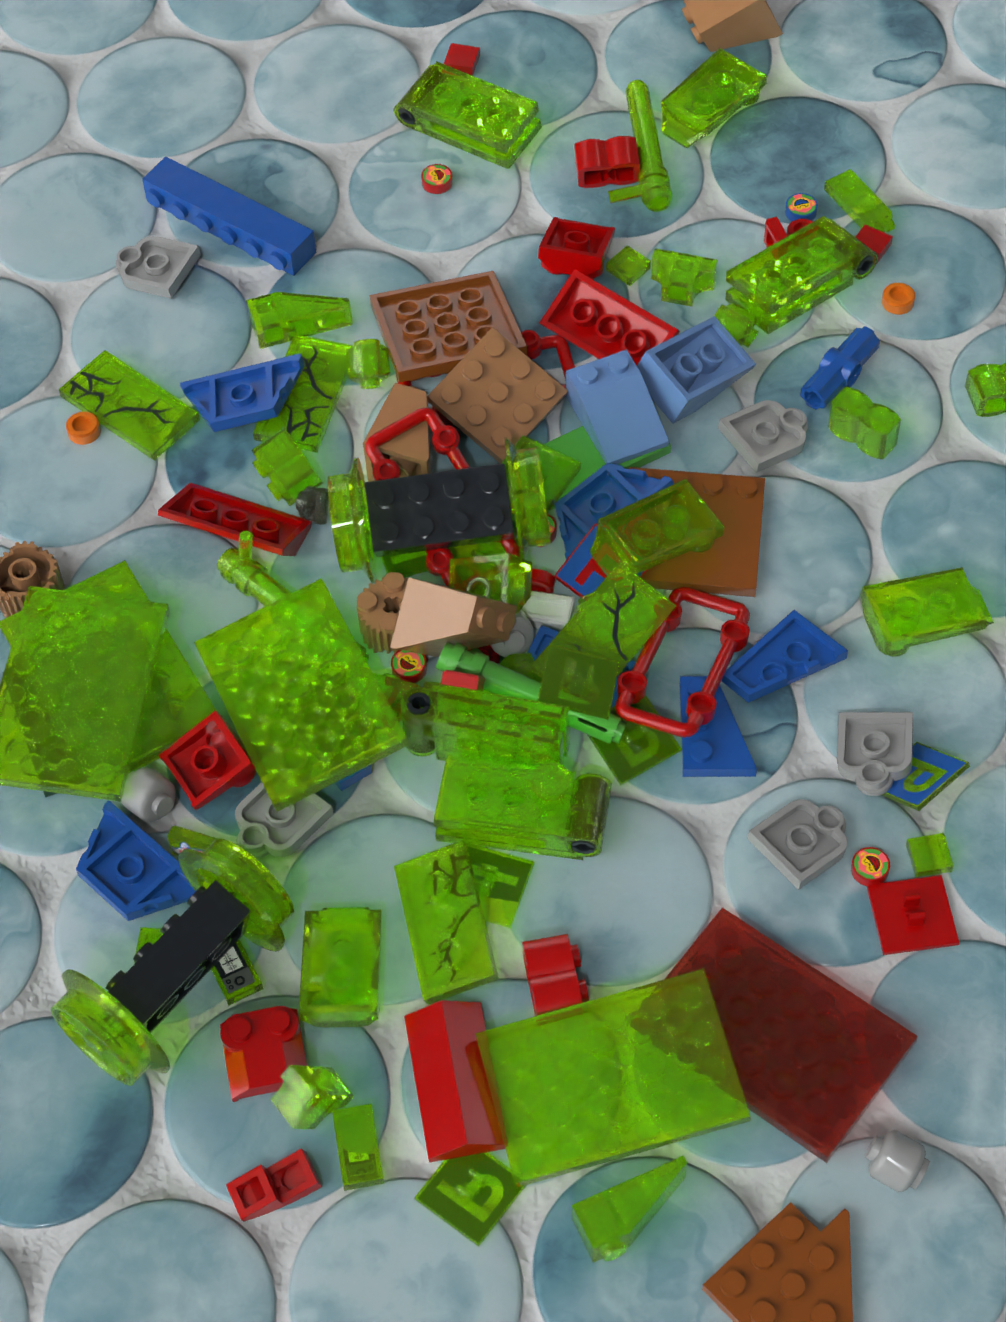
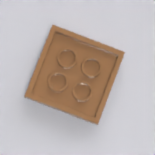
[427,327,568,464]

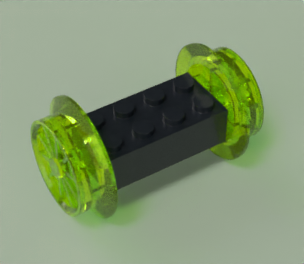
[328,437,551,583]
[51,838,294,1086]

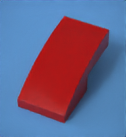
[226,1148,322,1222]

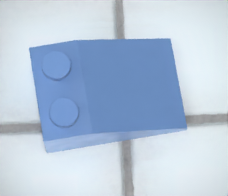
[637,316,756,424]
[566,349,669,464]

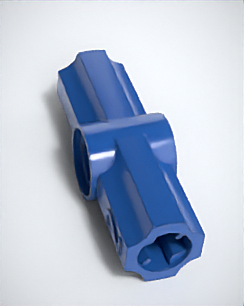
[800,326,880,410]

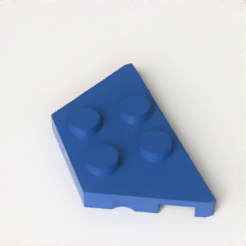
[180,353,305,432]
[555,463,675,560]
[76,800,206,921]

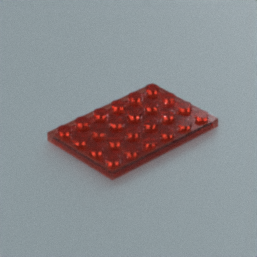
[631,908,918,1163]

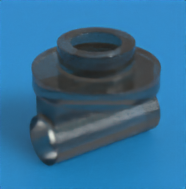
[295,486,330,525]

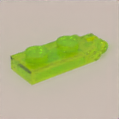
[824,169,895,233]

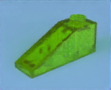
[246,292,353,349]
[572,1155,687,1263]

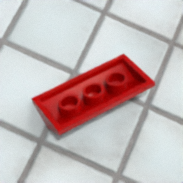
[539,269,680,365]
[158,483,312,556]
[404,1000,508,1163]

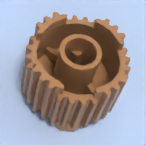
[0,541,65,622]
[357,572,408,654]

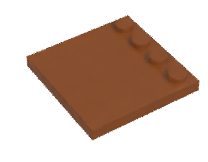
[369,271,527,382]
[629,467,765,597]

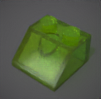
[449,553,532,614]

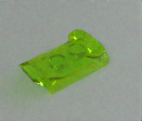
[661,48,767,148]
[590,479,725,580]
[860,567,994,657]
[299,907,382,1028]

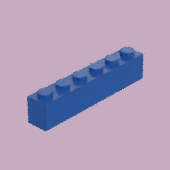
[142,156,317,276]

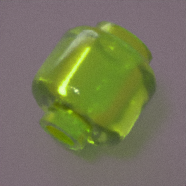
[714,302,759,348]
[346,339,390,389]

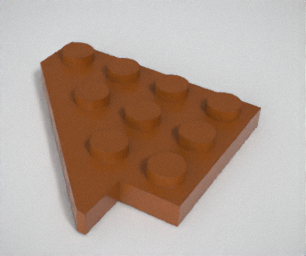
[702,1202,853,1322]

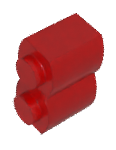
[574,136,640,188]
[522,934,589,1023]

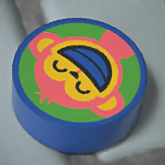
[785,193,818,221]

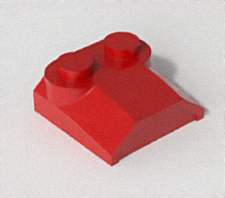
[538,217,615,279]
[158,710,257,810]
[220,1006,311,1102]

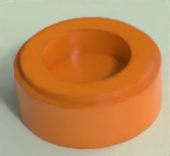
[882,283,915,315]
[66,412,101,445]

